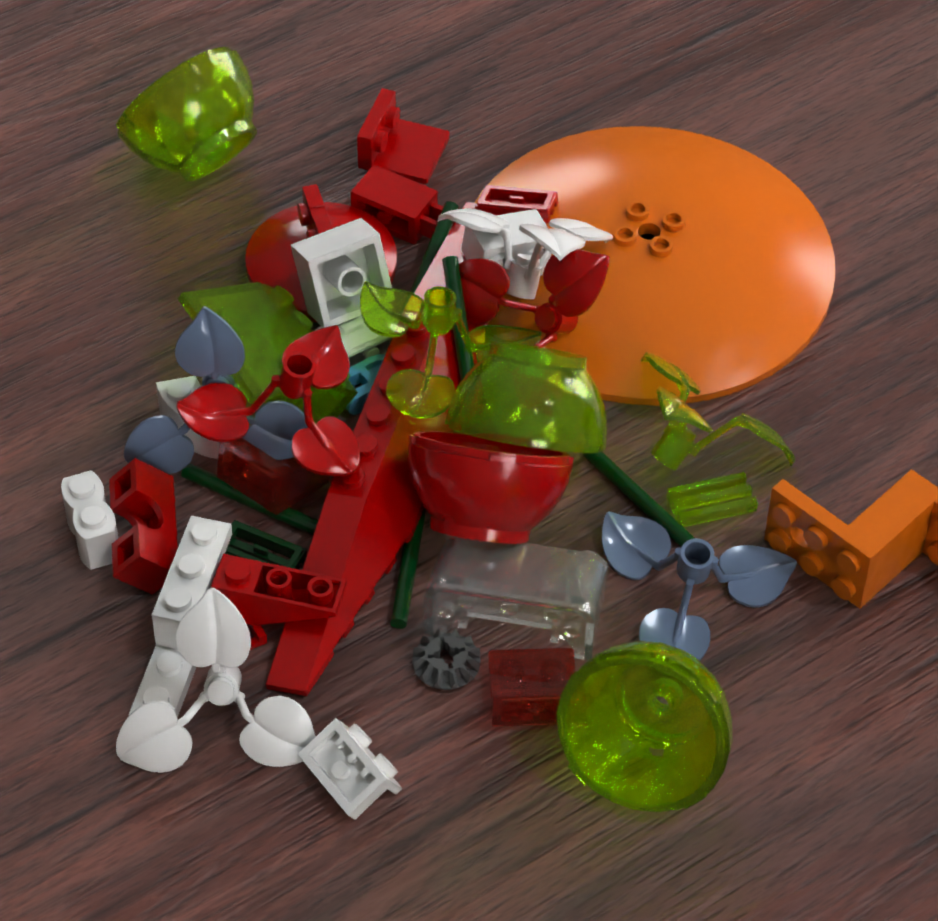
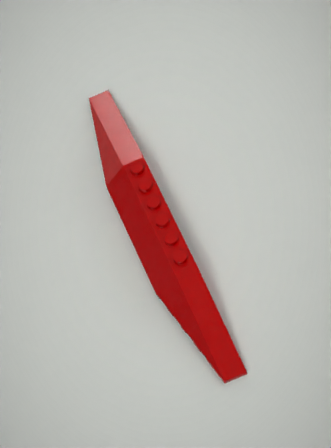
[266,202,488,696]

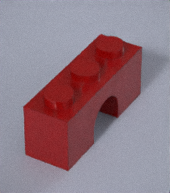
[109,458,178,595]

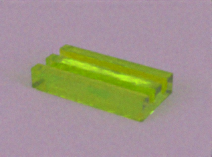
[667,472,758,527]

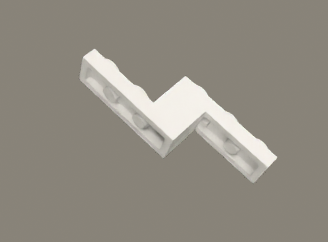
[129,516,232,718]

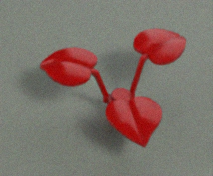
[459,249,610,421]
[176,325,360,476]

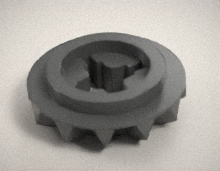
[412,629,481,690]

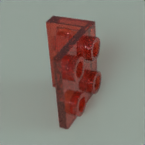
[216,438,330,515]
[488,648,581,727]

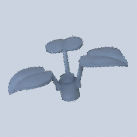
[124,306,308,474]
[601,511,797,675]

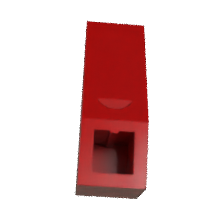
[211,554,347,625]

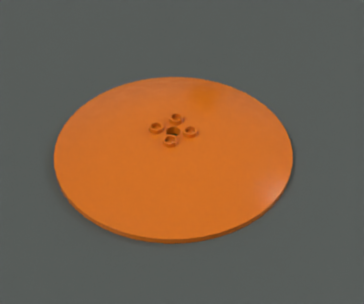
[474,126,835,406]

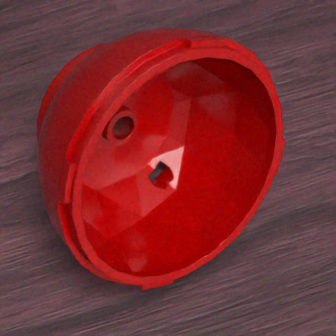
[408,431,574,544]

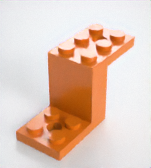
[764,469,938,609]

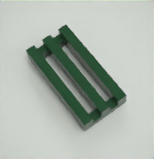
[225,520,307,570]

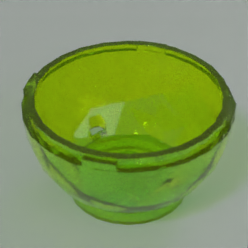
[116,47,257,182]
[445,341,607,453]
[557,641,733,812]

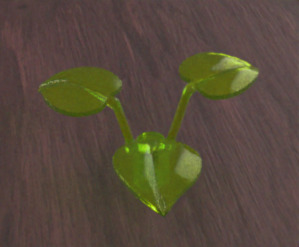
[360,281,541,419]
[641,352,795,471]

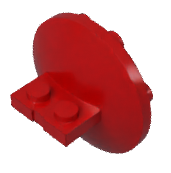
[245,184,397,323]

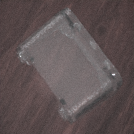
[424,535,608,661]

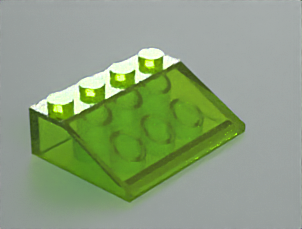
[177,282,358,423]

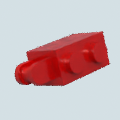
[351,165,454,245]

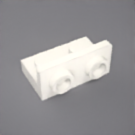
[297,718,402,820]

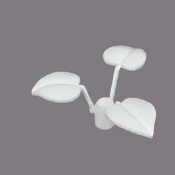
[437,209,613,299]
[116,588,316,773]

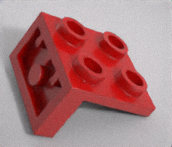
[357,88,450,184]

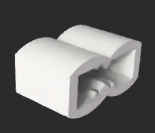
[61,470,118,570]

